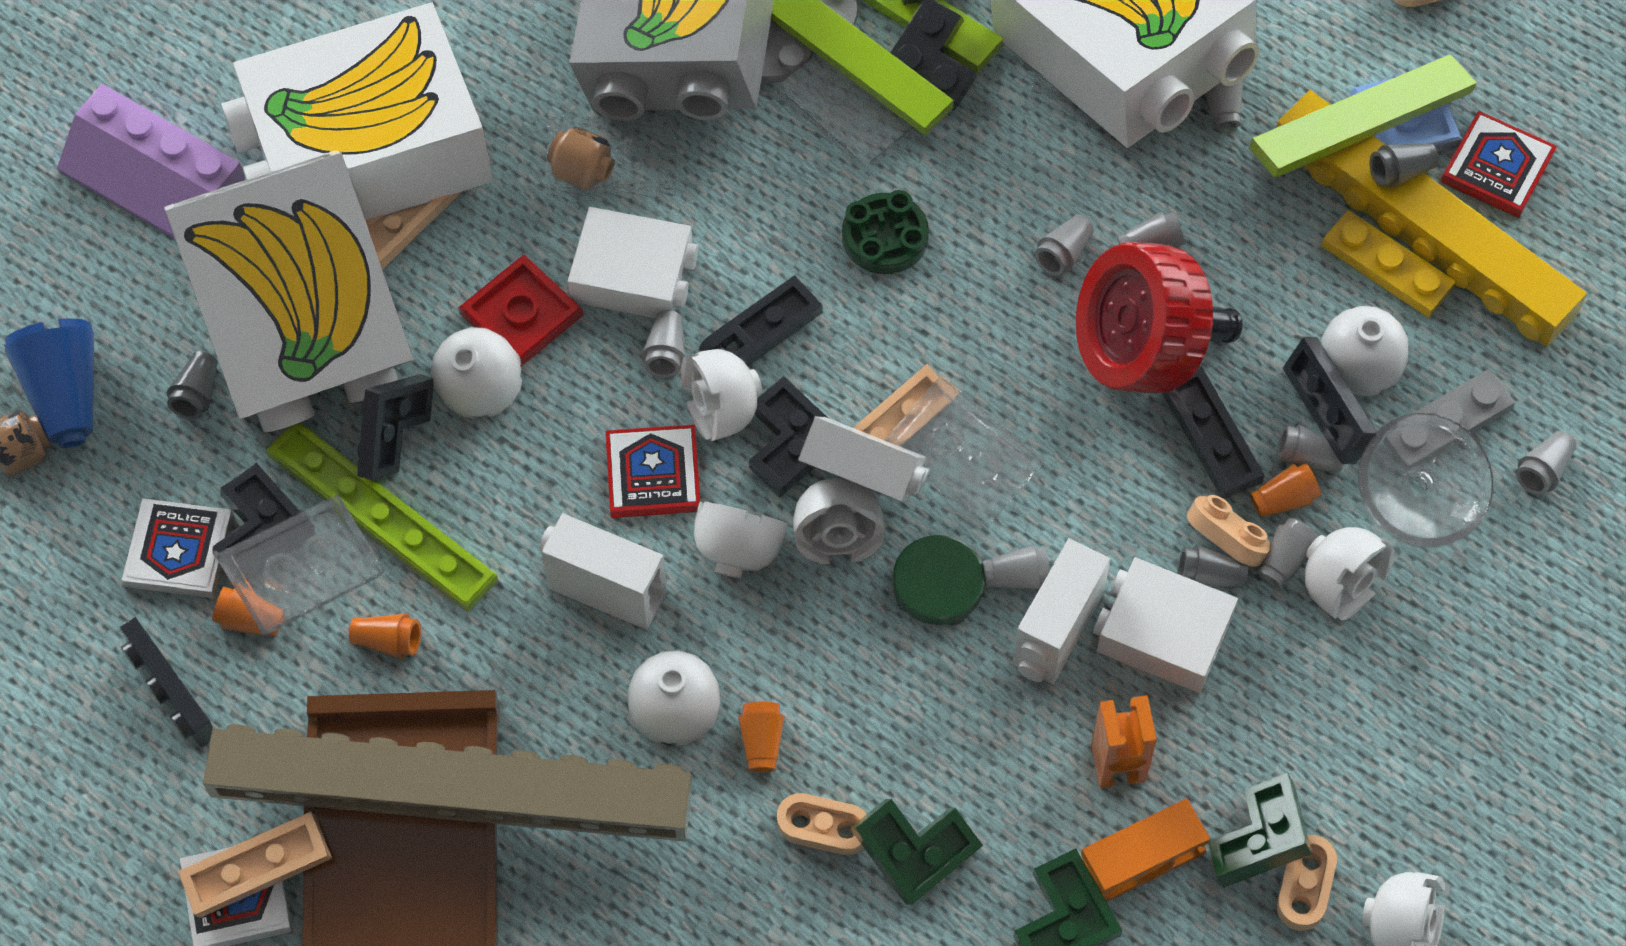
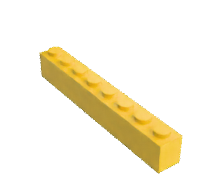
[1276,90,1587,347]

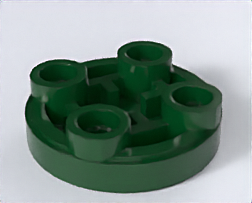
[842,190,929,274]
[893,535,985,626]

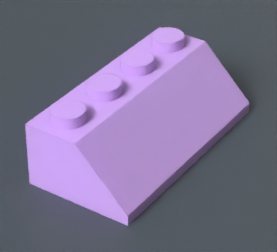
[57,83,245,239]

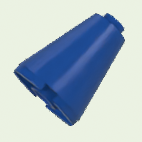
[4,318,95,448]

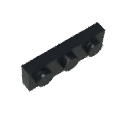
[1282,336,1377,464]
[1162,366,1265,499]
[120,617,213,748]

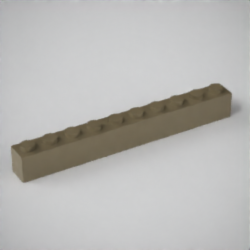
[203,724,692,842]

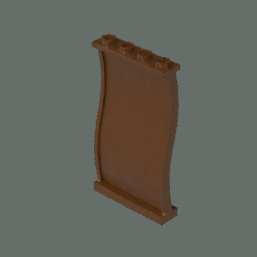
[302,690,500,946]

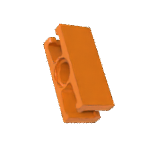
[1091,695,1157,788]
[1081,798,1211,902]

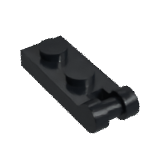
[699,275,823,367]

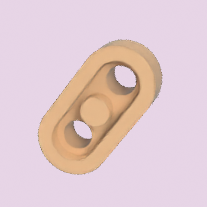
[1186,495,1270,567]
[777,793,867,855]
[1276,835,1337,931]

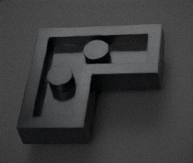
[890,0,977,111]
[357,374,434,481]
[749,376,828,497]
[212,463,314,586]

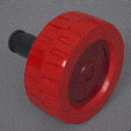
[1076,242,1243,393]

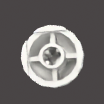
[1320,306,1408,396]
[431,327,522,419]
[681,349,762,441]
[793,477,885,564]
[693,502,787,579]
[1305,527,1395,620]
[628,650,720,745]
[1362,872,1445,946]

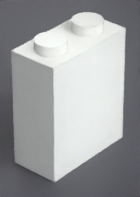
[568,207,699,318]
[798,417,930,501]
[539,513,667,630]
[1012,538,1111,685]
[1093,557,1238,694]

